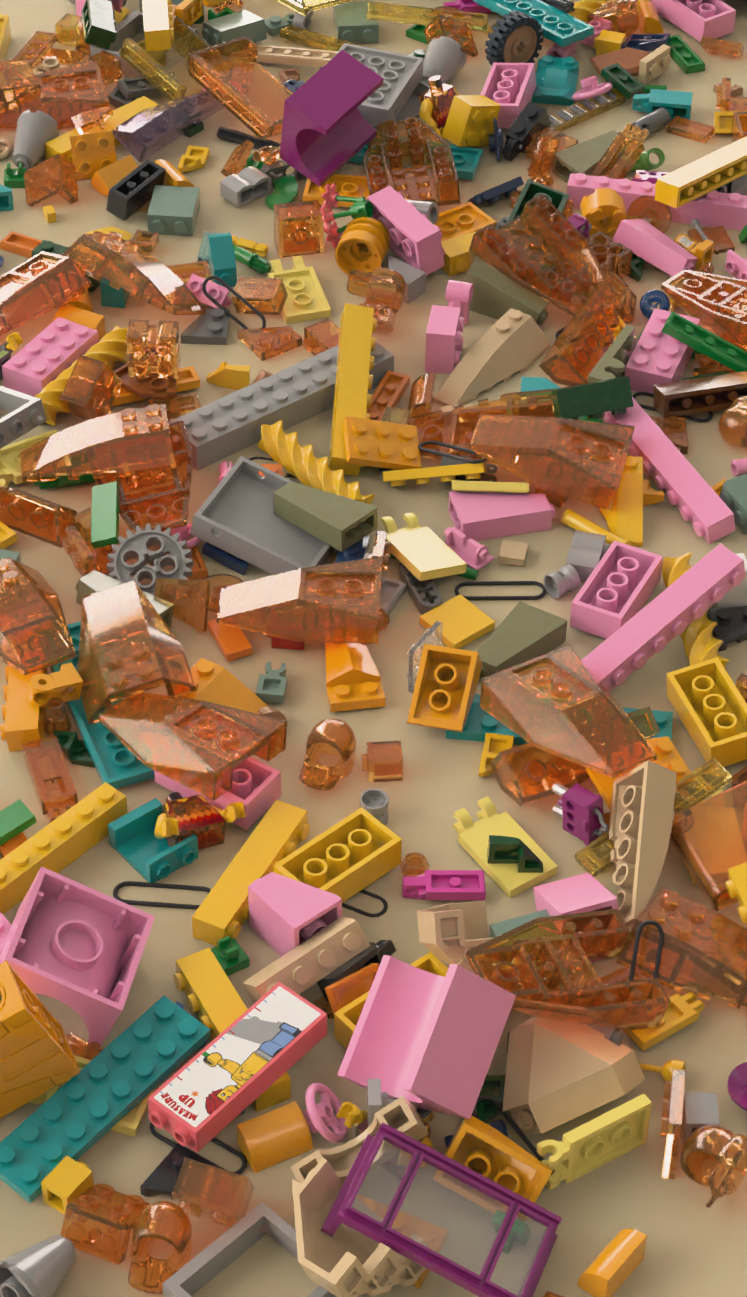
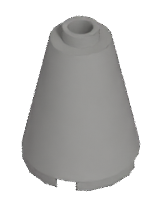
[421,36,466,88]
[12,110,60,170]
[0,1235,76,1297]

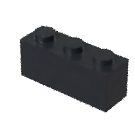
[106,159,166,221]

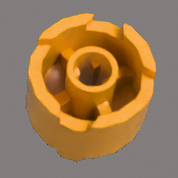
[580,188,627,240]

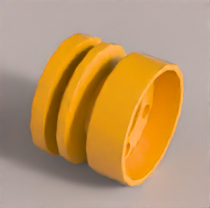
[335,217,390,279]

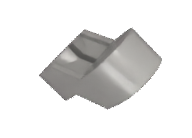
[292,1,314,32]

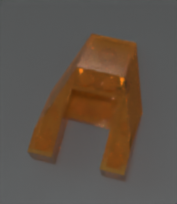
[661,269,747,351]
[465,909,671,1030]

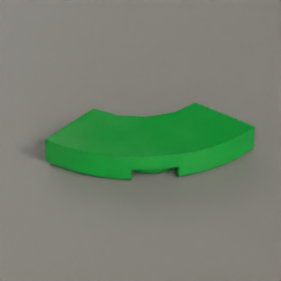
[265,174,298,214]

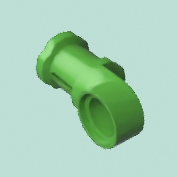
[618,148,665,176]

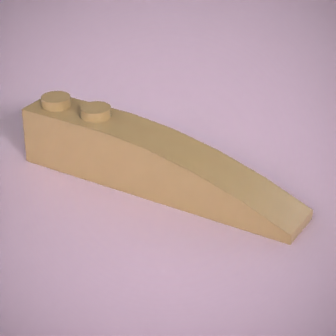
[434,308,550,406]
[609,760,677,930]

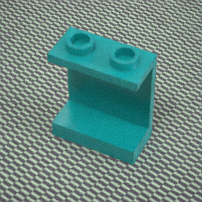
[108,798,198,883]

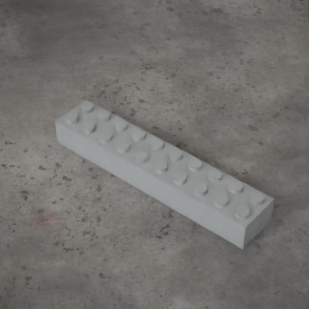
[167,342,394,471]

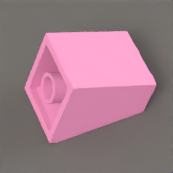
[248,872,342,957]
[533,873,623,967]

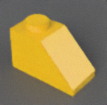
[441,232,478,277]

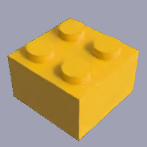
[442,95,501,147]

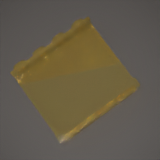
[120,16,234,106]

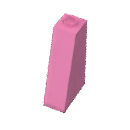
[612,219,698,280]
[448,491,555,541]

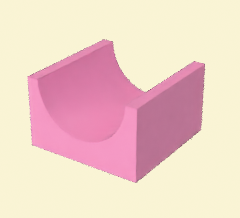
[0,866,155,1051]
[337,955,516,1119]

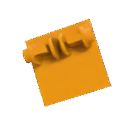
[69,130,117,180]

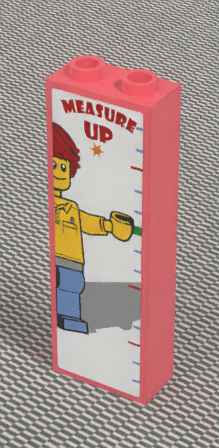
[147,982,327,1153]

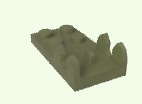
[588,324,637,420]

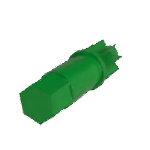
[233,244,271,274]
[34,468,96,490]

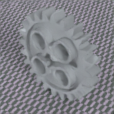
[107,523,193,601]

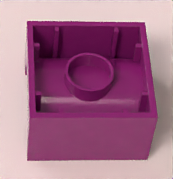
[280,50,384,186]

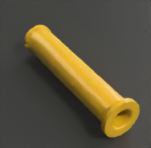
[561,509,632,546]

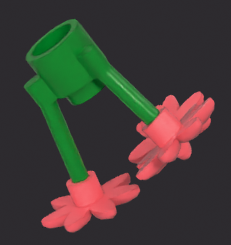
[320,183,373,248]

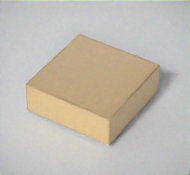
[498,540,529,567]

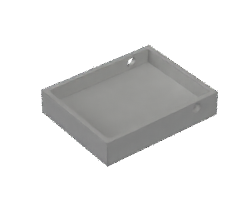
[334,43,423,129]
[190,456,335,591]

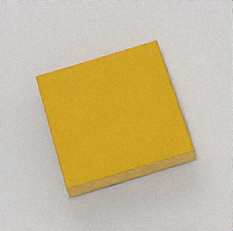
[419,594,495,649]

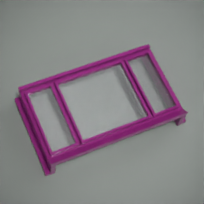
[320,1122,562,1297]

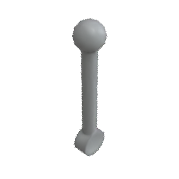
[691,219,714,242]

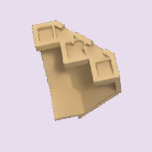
[417,900,529,999]
[502,1009,646,1136]
[292,1158,428,1297]

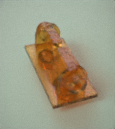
[527,131,561,181]

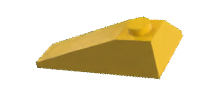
[591,456,643,546]

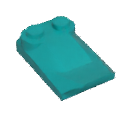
[531,55,579,106]

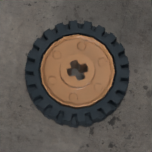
[485,11,544,66]

